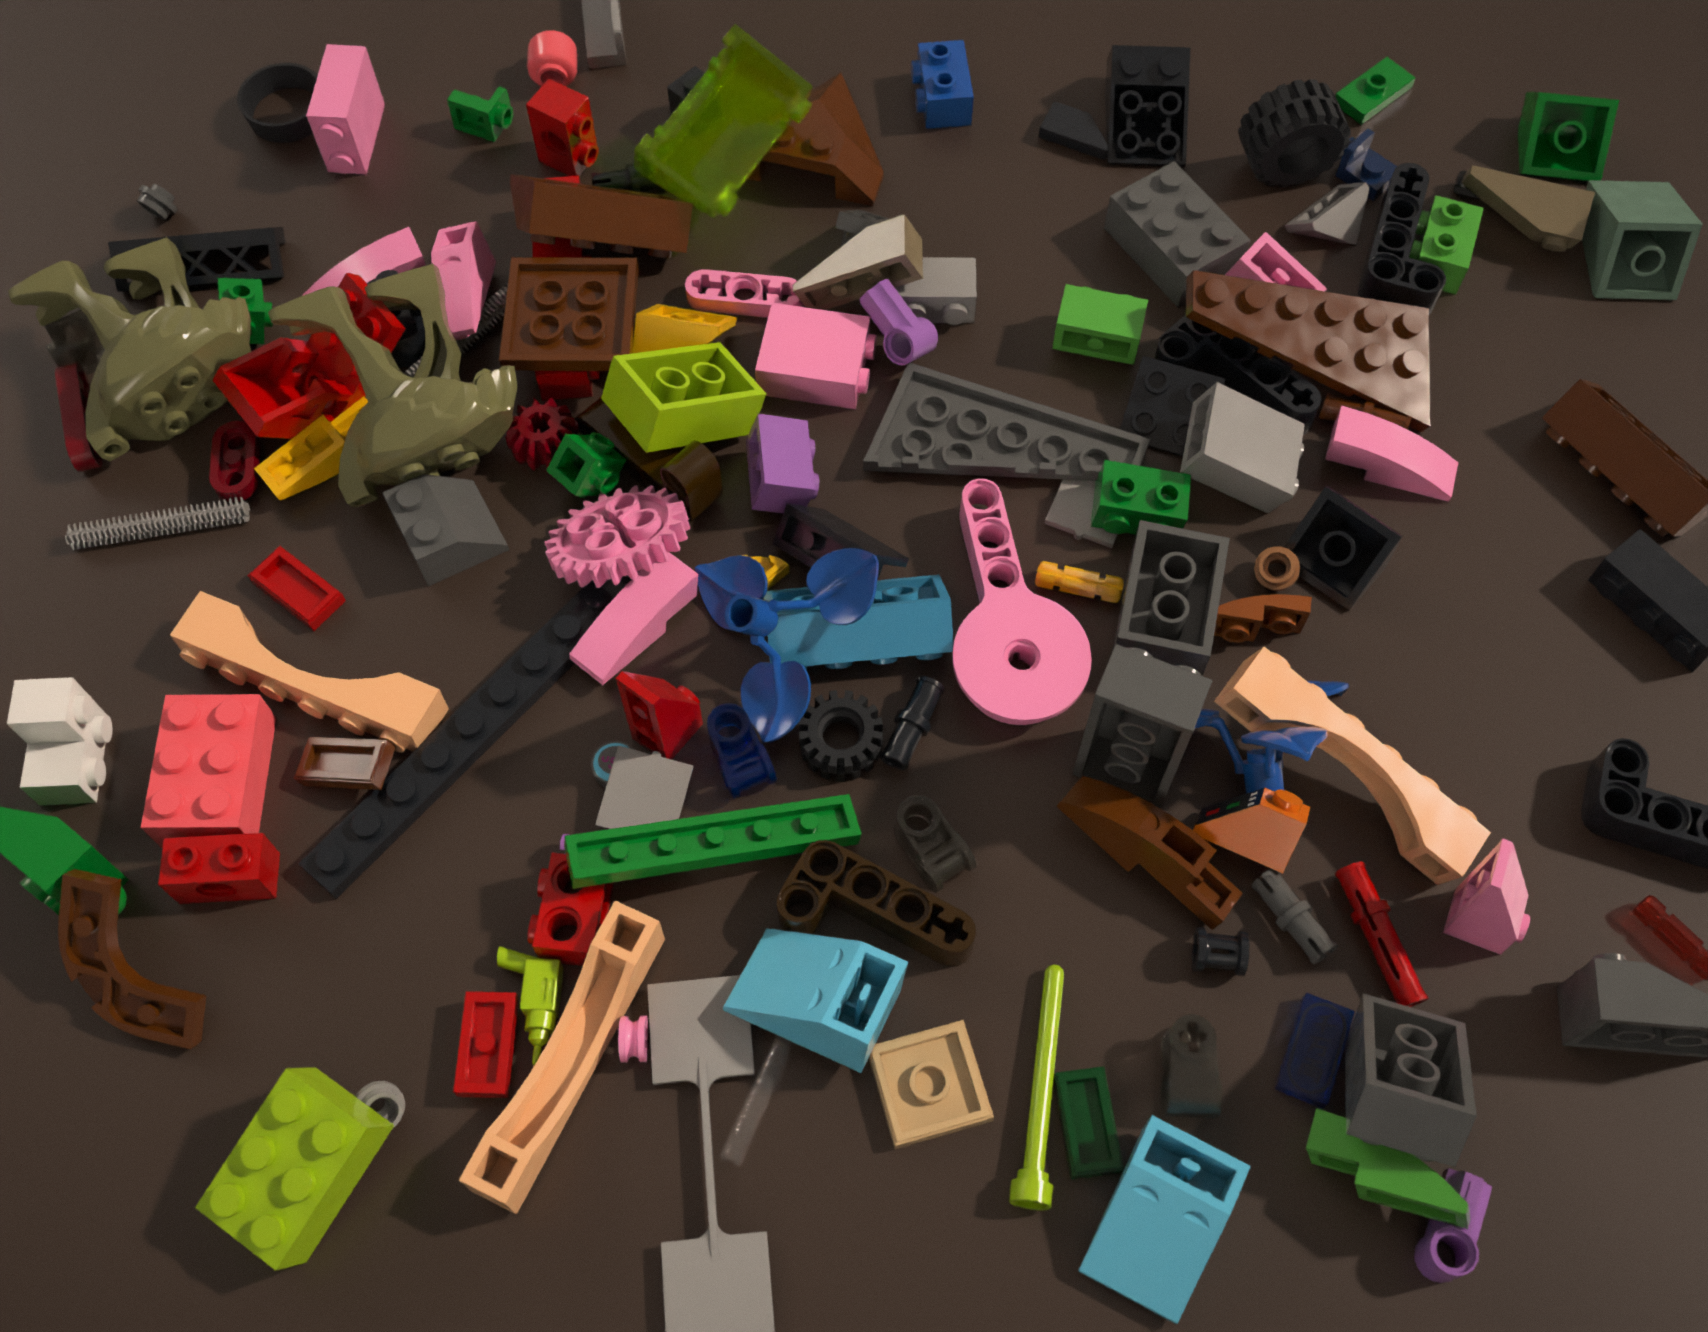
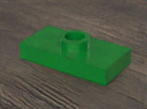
[1335,57,1416,125]

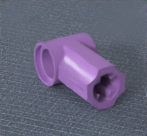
[859,278,938,365]
[1414,1168,1492,1283]

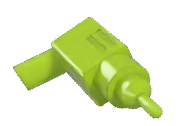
[497,946,564,1065]

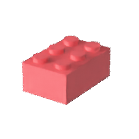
[140,694,277,848]

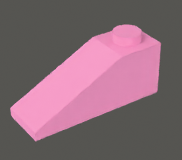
[1443,839,1530,955]

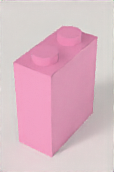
[306,44,385,174]
[755,303,877,410]

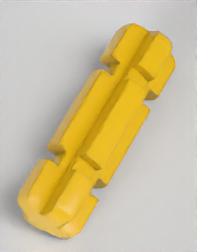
[1035,561,1124,603]

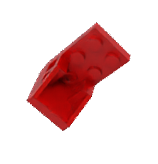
[212,273,406,439]

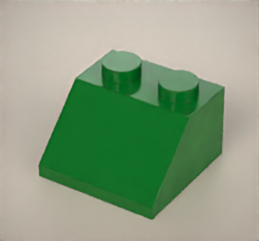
[1518,92,1619,181]

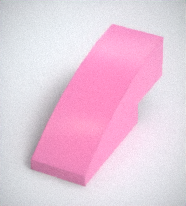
[302,227,426,296]
[1325,406,1458,502]
[569,552,699,685]

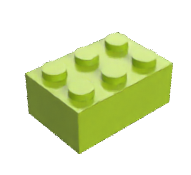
[601,342,766,453]
[195,1067,395,1271]

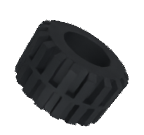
[1238,79,1351,188]

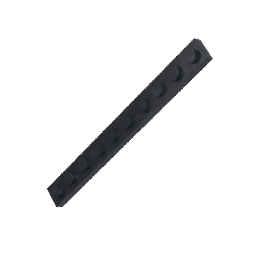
[298,547,641,899]

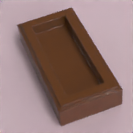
[294,737,396,790]

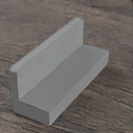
[581,0,626,69]

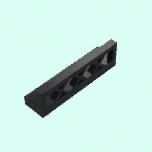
[108,227,286,292]

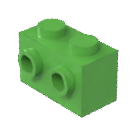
[1409,195,1484,295]
[1052,284,1148,365]

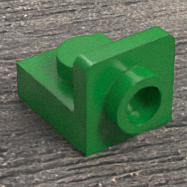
[447,87,513,142]

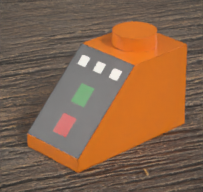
[1193,787,1310,873]

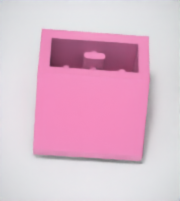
[1225,232,1327,291]

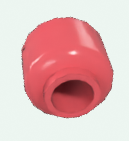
[527,30,577,87]

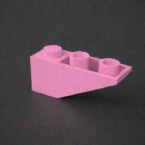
[431,221,496,340]

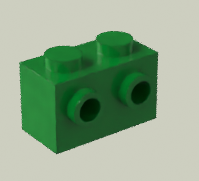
[1091,460,1191,534]

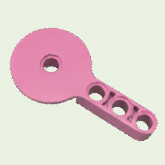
[952,479,1092,725]

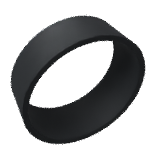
[237,63,318,143]

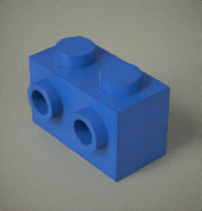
[911,40,974,129]

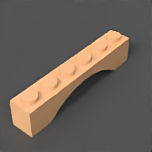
[170,591,449,753]
[1214,647,1491,885]
[459,901,665,1215]

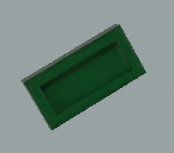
[1053,1066,1124,1180]

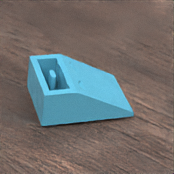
[723,928,908,1073]
[1078,1115,1251,1324]

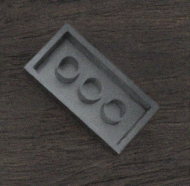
[1072,644,1213,809]

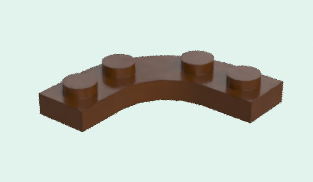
[58,869,206,1049]

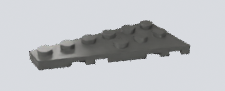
[863,363,1150,481]

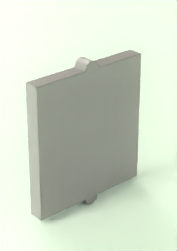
[1044,479,1118,548]
[595,745,694,829]

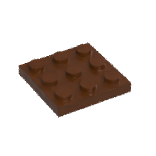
[499,257,639,371]

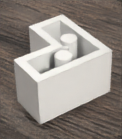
[7,677,113,806]

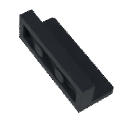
[772,503,909,581]

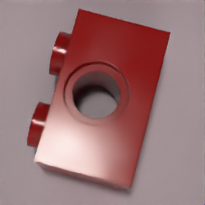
[526,79,599,176]
[158,833,280,904]

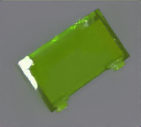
[634,24,813,218]

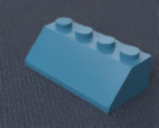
[764,574,954,669]

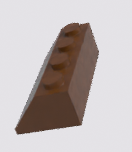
[510,174,693,259]
[1542,379,1708,537]

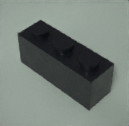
[1588,529,1708,673]

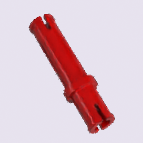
[1335,861,1429,1007]

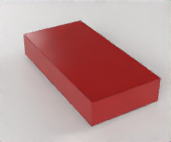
[247,546,346,631]

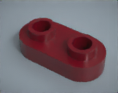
[209,421,261,503]

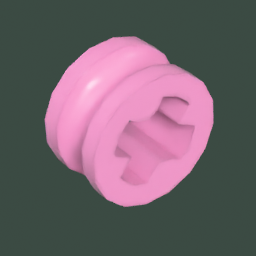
[618,1016,649,1063]

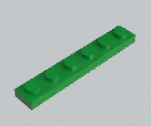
[564,794,862,889]

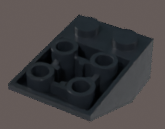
[1105,45,1191,166]

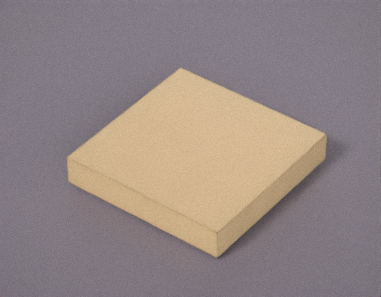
[869,1020,994,1149]

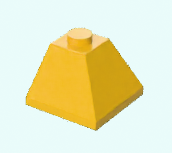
[632,304,737,353]

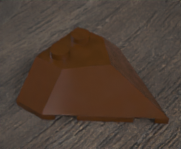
[723,72,884,206]

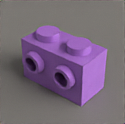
[746,414,819,513]

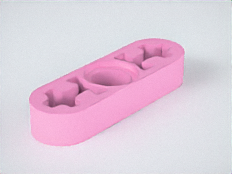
[685,269,803,318]

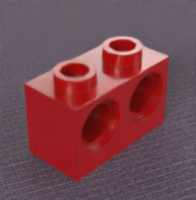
[527,852,614,966]

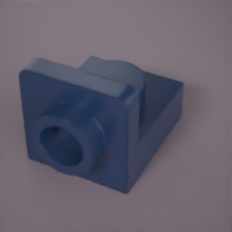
[1336,128,1397,201]

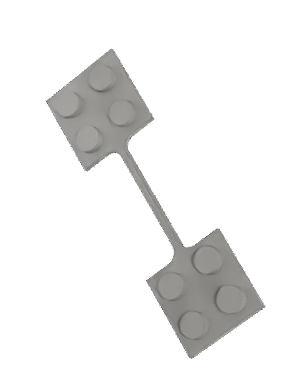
[647,975,775,1332]

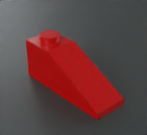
[616,671,703,760]

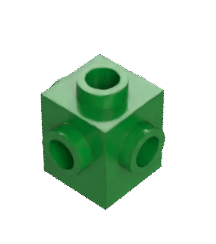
[218,278,273,344]
[546,432,626,498]

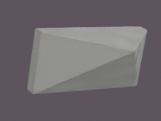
[1285,182,1369,245]

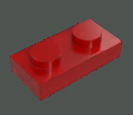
[453,991,519,1098]

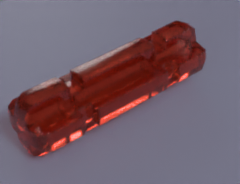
[1633,895,1708,981]

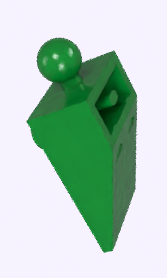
[0,807,129,915]

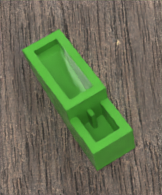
[1306,1108,1470,1229]

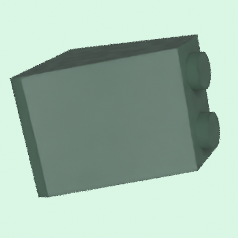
[1582,180,1702,300]

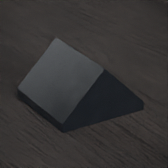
[1282,486,1403,610]

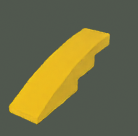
[254,396,368,501]

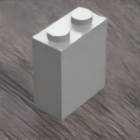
[1180,382,1305,513]

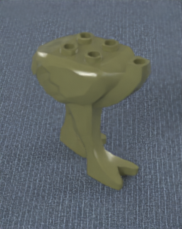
[8,237,251,461]
[268,264,517,508]

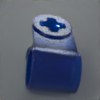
[707,703,777,800]

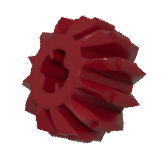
[505,397,580,471]

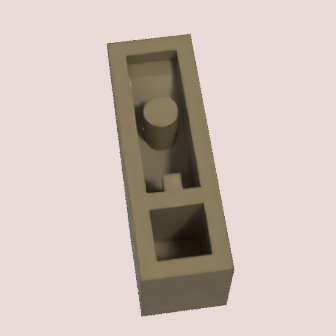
[1462,165,1595,252]
[793,214,923,310]

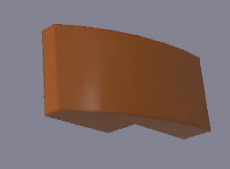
[1214,594,1312,643]

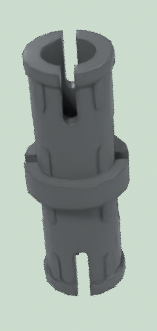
[1251,869,1339,965]

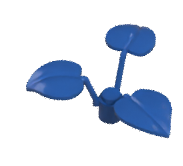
[695,548,879,743]
[1195,681,1349,793]

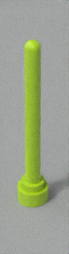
[1009,964,1064,1210]

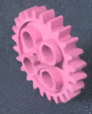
[545,485,690,588]

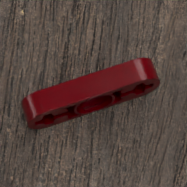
[55,362,103,472]

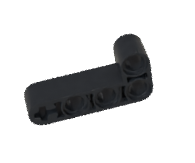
[1358,163,1446,314]
[1154,315,1321,435]
[1581,738,1708,869]

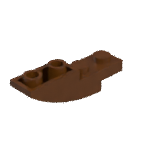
[1056,776,1242,930]

